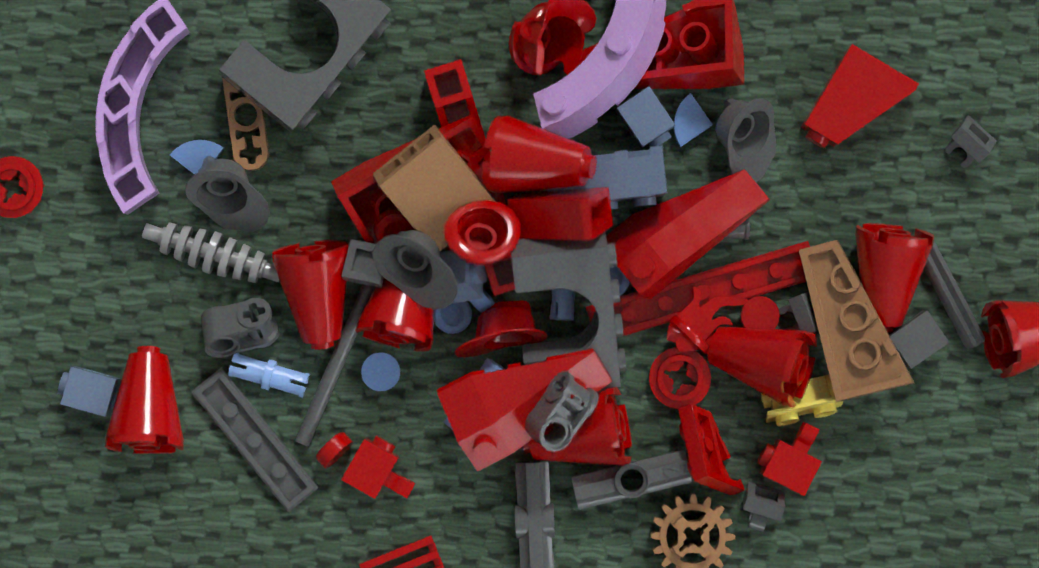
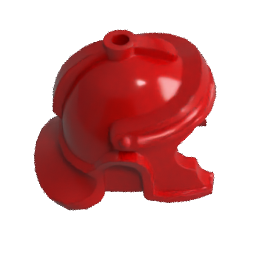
[508,0,597,75]

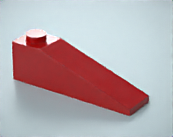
[583,0,745,89]
[331,114,491,244]
[606,169,770,299]
[437,348,612,472]

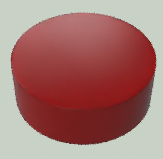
[373,210,414,242]
[740,296,780,329]
[316,432,354,469]

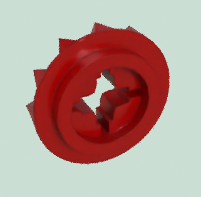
[0,156,45,218]
[649,347,711,409]

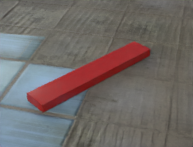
[586,241,810,338]

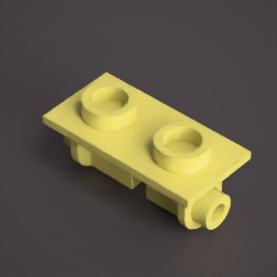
[761,375,843,426]

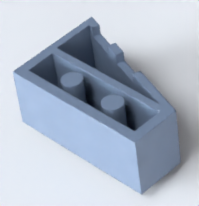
[546,146,667,210]

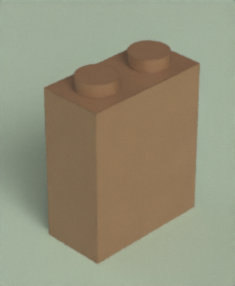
[373,125,496,251]

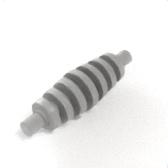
[142,222,280,283]

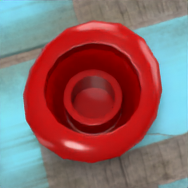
[444,200,520,266]

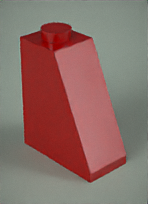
[801,44,919,148]
[506,187,613,240]

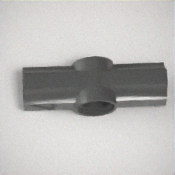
[571,449,692,510]
[515,461,555,568]

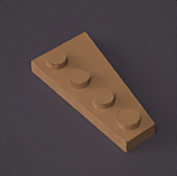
[799,240,914,402]

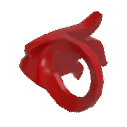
[667,286,748,352]

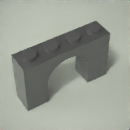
[218,0,391,133]
[511,231,627,389]

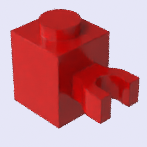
[757,422,822,496]
[341,435,416,499]

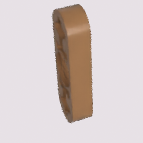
[222,77,269,171]

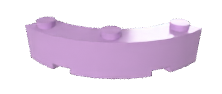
[96,0,190,215]
[533,0,667,139]

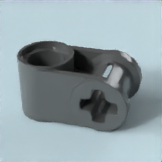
[201,298,279,358]
[525,371,598,452]

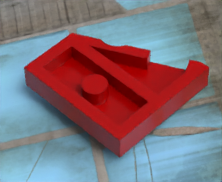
[678,404,745,495]

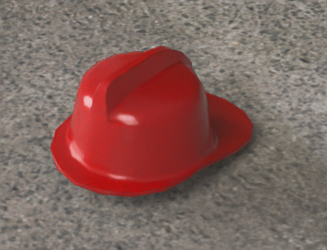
[454,300,548,358]

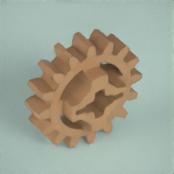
[650,493,735,568]

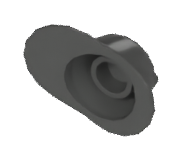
[715,98,776,183]
[185,156,270,232]
[372,230,458,309]

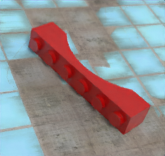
[424,59,515,296]

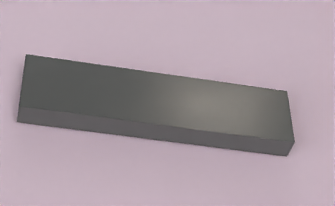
[191,367,319,512]

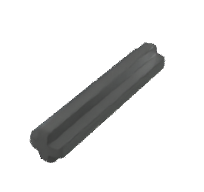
[924,242,985,349]

